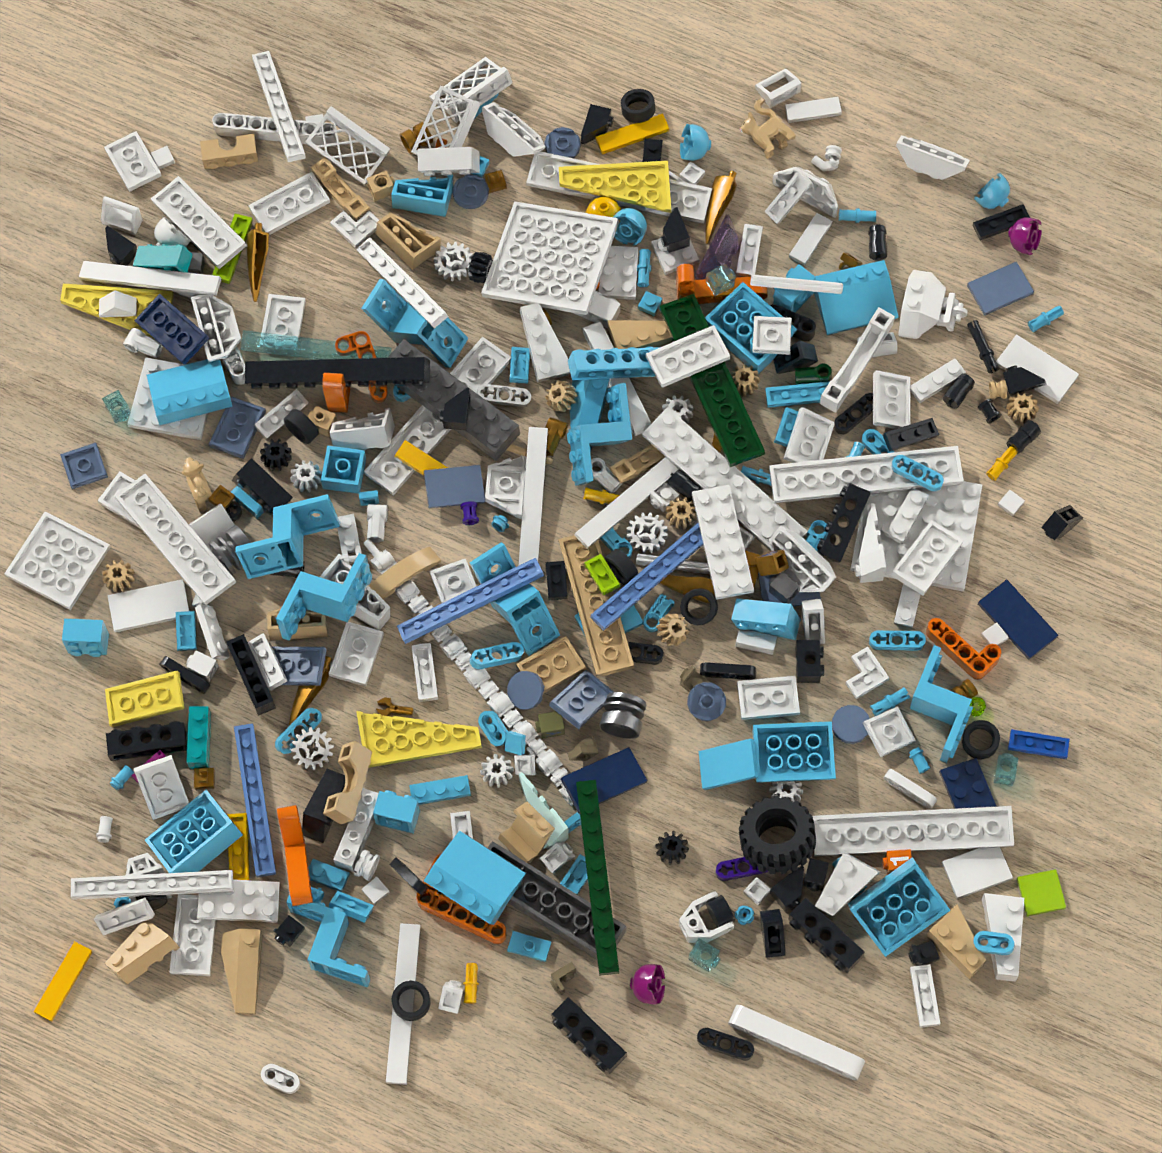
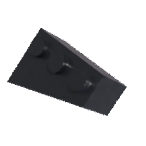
[232,458,293,515]
[302,769,345,843]

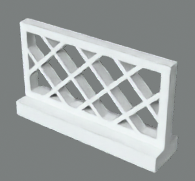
[429,57,513,123]
[411,86,481,155]
[305,106,390,186]

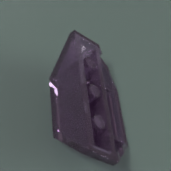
[695,214,740,280]

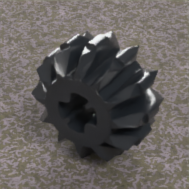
[468,252,493,283]
[260,439,292,471]
[655,831,689,865]

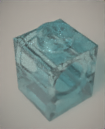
[706,264,736,296]
[102,390,131,424]
[993,753,1018,786]
[688,938,721,972]

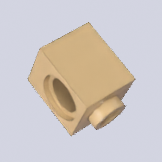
[366,170,395,202]

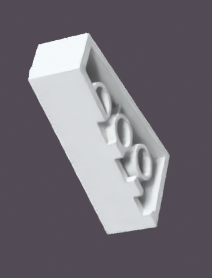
[520,303,571,383]
[320,554,390,631]
[982,893,1024,982]

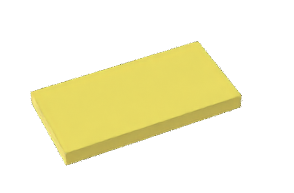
[105,671,185,727]

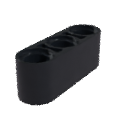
[770,304,816,341]

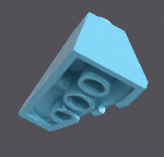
[570,379,610,453]

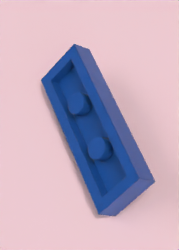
[1008,729,1070,759]

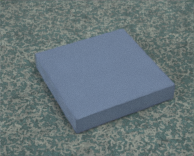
[60,443,108,489]

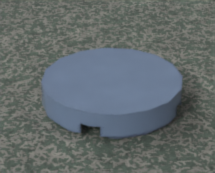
[544,127,581,159]
[452,174,489,209]
[507,671,544,709]
[687,682,726,721]
[832,705,870,744]

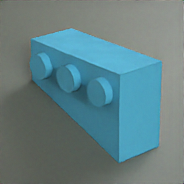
[391,175,453,217]
[731,598,801,640]

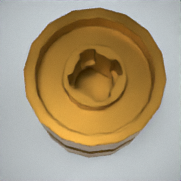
[399,122,433,154]

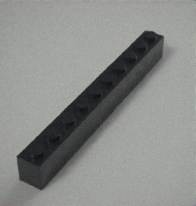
[245,357,430,389]

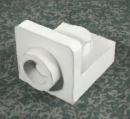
[650,483,679,512]
[540,842,575,873]
[438,980,465,1014]

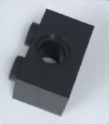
[795,640,824,683]

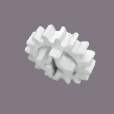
[434,242,473,281]
[627,512,668,554]
[291,727,334,770]

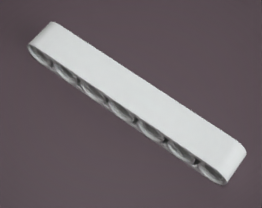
[212,113,336,145]
[582,321,651,436]
[728,1005,865,1081]

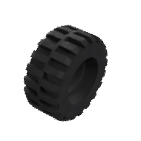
[739,796,816,874]

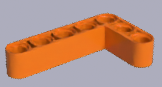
[676,264,768,304]
[277,805,313,906]
[416,853,507,944]

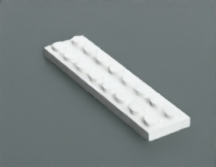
[115,474,236,606]

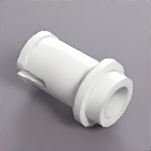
[96,816,113,843]

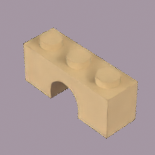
[200,134,258,169]

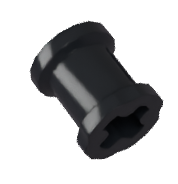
[978,398,1002,424]

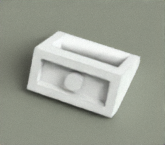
[755,69,801,108]
[101,196,143,235]

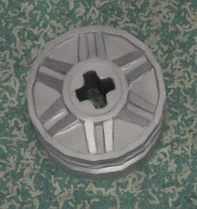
[208,525,258,575]
[599,692,647,739]

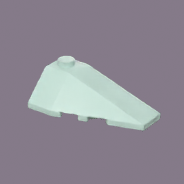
[519,772,569,850]

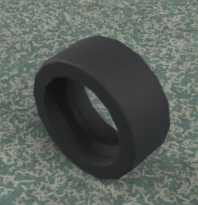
[621,89,656,123]
[283,409,319,444]
[604,549,639,586]
[680,588,718,626]
[962,720,1000,759]
[391,980,431,1021]

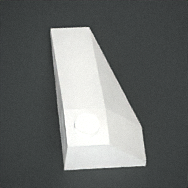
[855,503,886,583]

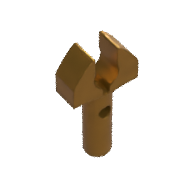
[376,697,414,716]

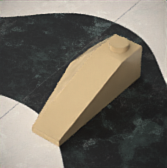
[221,929,263,1014]

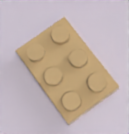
[516,636,586,694]

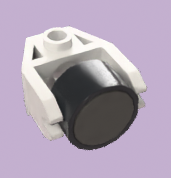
[125,853,172,911]
[679,891,735,943]

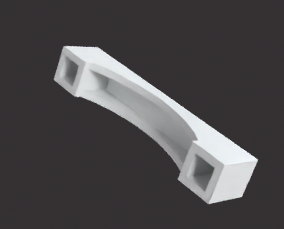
[820,307,895,413]

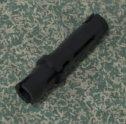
[967,320,999,374]

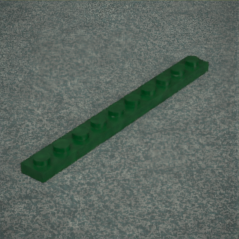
[576,780,619,976]

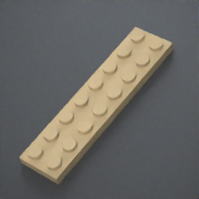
[558,535,634,678]

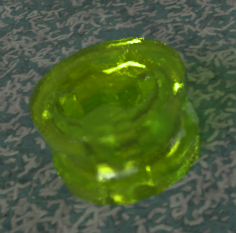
[970,697,986,717]

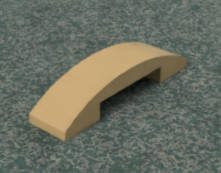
[311,157,370,219]
[609,444,665,483]
[369,547,441,600]

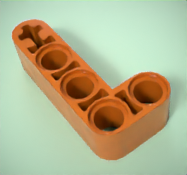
[335,331,388,403]
[323,373,350,413]
[926,618,1001,680]

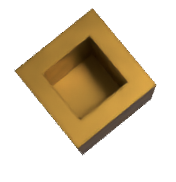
[755,549,789,576]

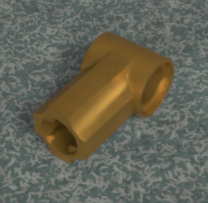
[545,417,568,456]

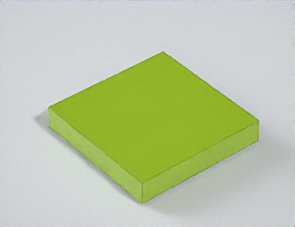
[1017,869,1066,917]

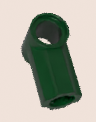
[795,363,832,385]

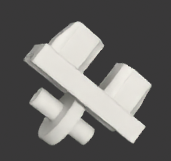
[937,293,968,331]

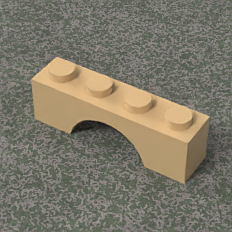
[323,741,372,824]

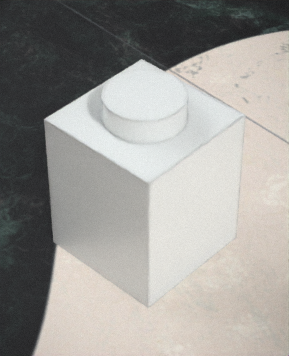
[186,650,219,683]

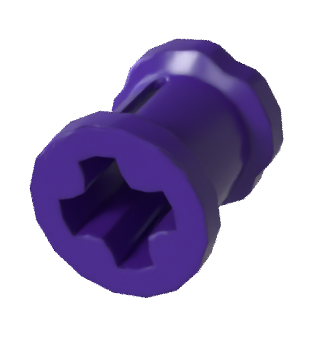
[460,501,479,526]

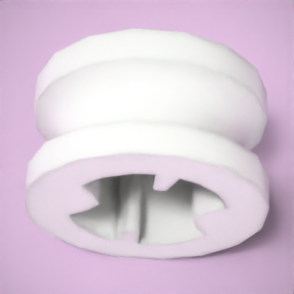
[825,145,842,160]

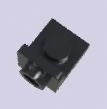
[273,915,305,947]
[908,940,940,966]

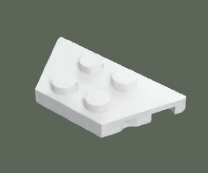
[485,455,527,519]

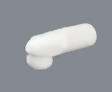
[811,155,839,172]

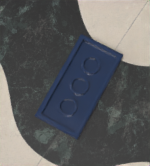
[134,294,210,365]
[978,579,1059,660]
[560,747,648,813]

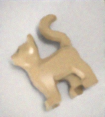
[740,98,796,159]
[181,457,212,512]

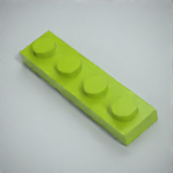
[212,213,253,284]

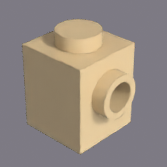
[307,406,338,437]

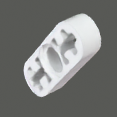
[476,384,531,407]
[883,769,937,809]

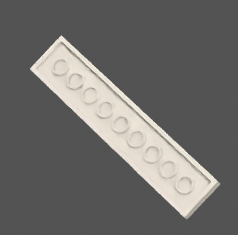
[526,151,712,224]
[364,337,511,496]
[642,407,808,550]
[769,446,964,503]
[812,806,1014,856]

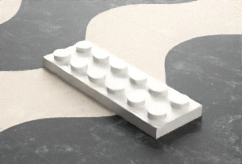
[151,176,247,269]
[692,485,754,600]

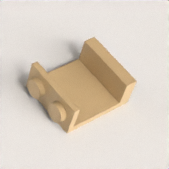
[498,802,555,864]

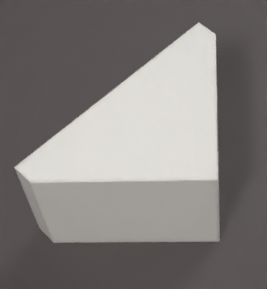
[99,290,137,318]

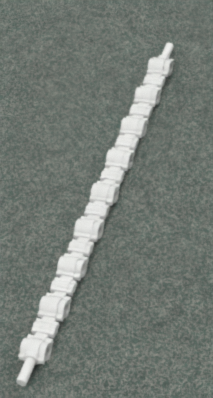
[364,539,574,806]

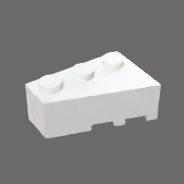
[418,147,480,176]
[330,407,395,450]
[815,853,880,916]

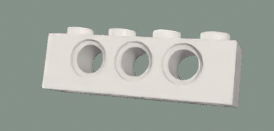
[333,788,379,873]

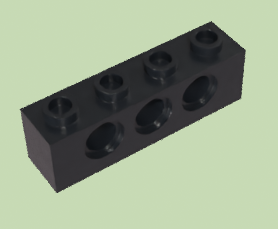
[817,483,871,563]
[226,634,276,716]
[106,721,188,761]
[788,898,865,974]
[551,997,627,1074]

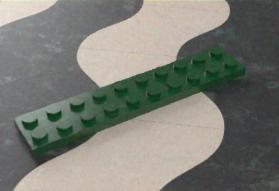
[659,294,765,467]

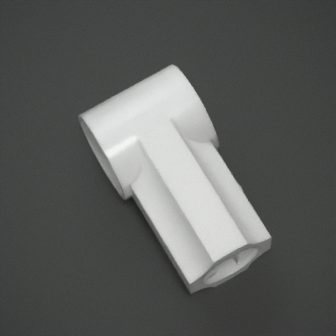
[123,328,163,358]
[591,458,622,493]
[367,504,388,543]

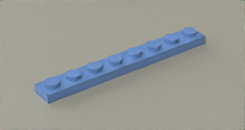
[590,523,703,631]
[397,558,545,644]
[234,723,276,878]

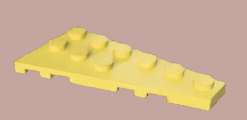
[559,161,671,213]
[60,284,174,339]
[356,711,482,768]

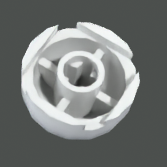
[154,217,191,247]

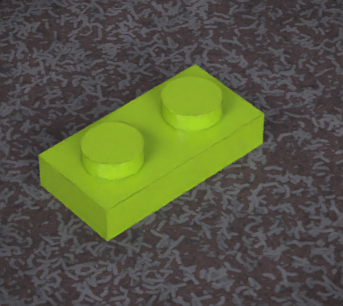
[584,554,620,596]

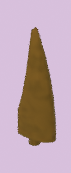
[705,171,737,245]
[247,223,269,302]
[660,575,715,604]
[289,656,332,726]

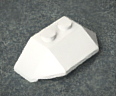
[482,102,545,157]
[896,135,970,180]
[772,167,838,218]
[899,270,946,339]
[191,294,241,362]
[769,525,836,592]

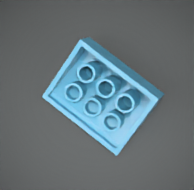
[814,260,898,335]
[705,282,797,374]
[147,359,233,425]
[752,721,836,783]
[145,790,243,873]
[424,831,526,925]
[848,857,950,957]

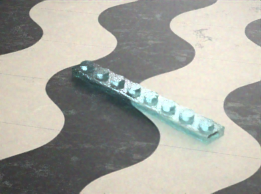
[241,330,392,359]

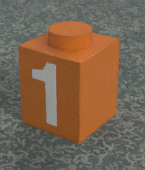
[882,849,912,875]

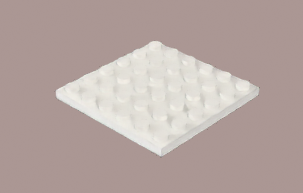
[481,202,619,315]
[850,481,982,592]

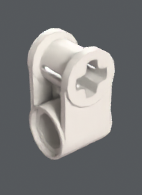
[222,347,245,385]

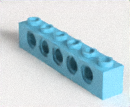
[568,346,661,380]

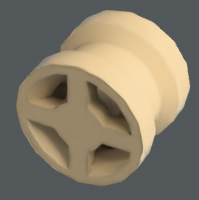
[989,380,1007,400]

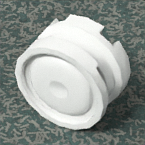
[354,849,380,881]

